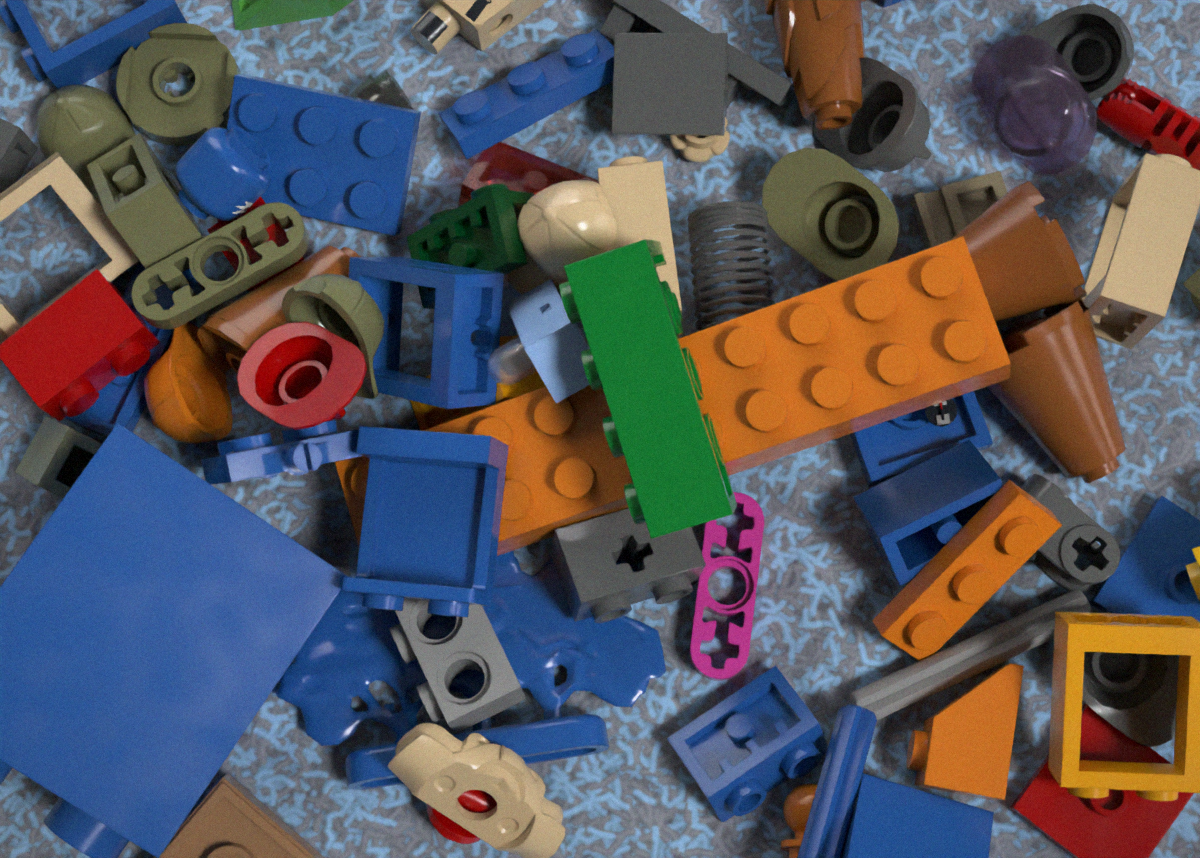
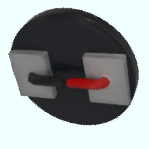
[924,399,957,427]

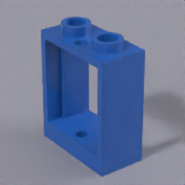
[0,0,187,89]
[349,256,504,409]

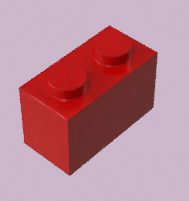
[0,269,160,422]

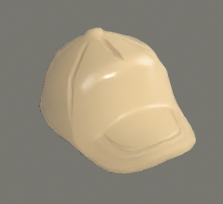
[506,180,617,295]

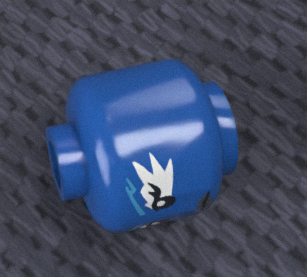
[175,126,271,221]

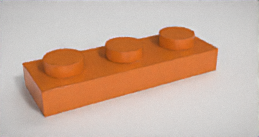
[872,480,1062,661]

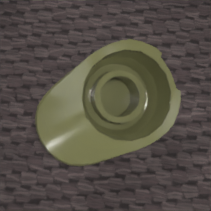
[35,84,136,204]
[282,274,384,399]

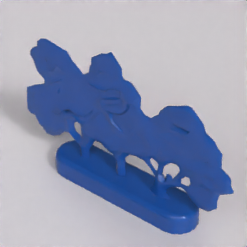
[277,550,666,790]

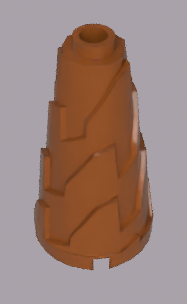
[763,0,866,130]

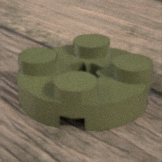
[116,23,241,146]

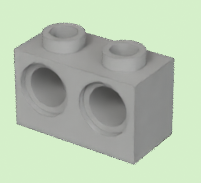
[389,598,526,734]

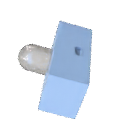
[487,279,590,403]

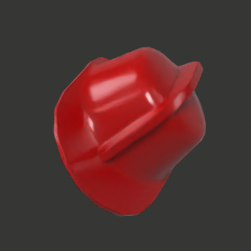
[237,322,367,430]

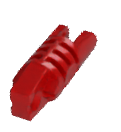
[1095,78,1200,170]

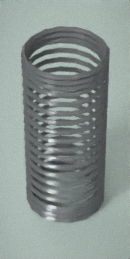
[687,201,775,331]

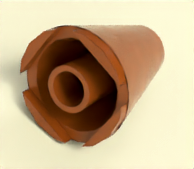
[949,181,1087,322]
[197,246,361,374]
[987,298,1126,483]

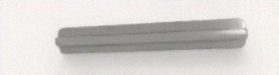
[850,590,1093,720]

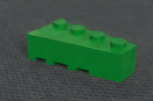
[559,239,737,539]

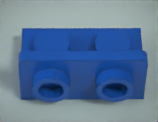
[667,665,828,822]

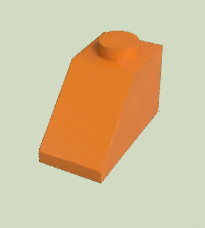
[906,663,1024,801]

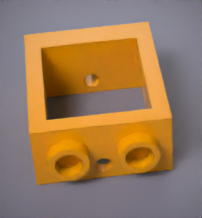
[1048,611,1200,801]

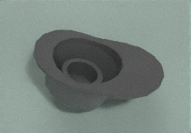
[812,57,931,172]

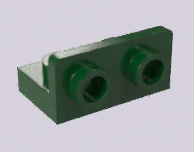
[406,184,534,309]

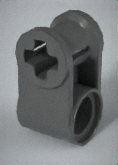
[1020,474,1120,593]

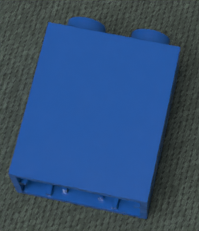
[0,423,348,858]

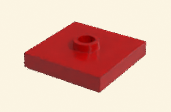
[1010,703,1194,858]

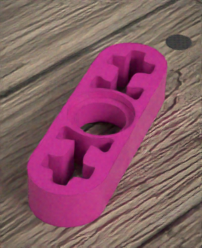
[689,492,764,681]

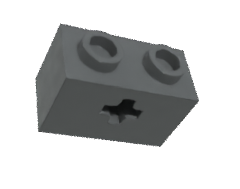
[549,508,706,623]

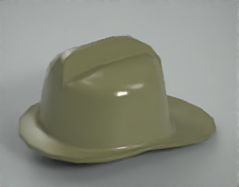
[762,148,899,280]

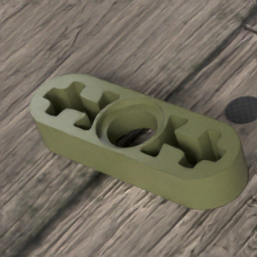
[132,202,309,329]

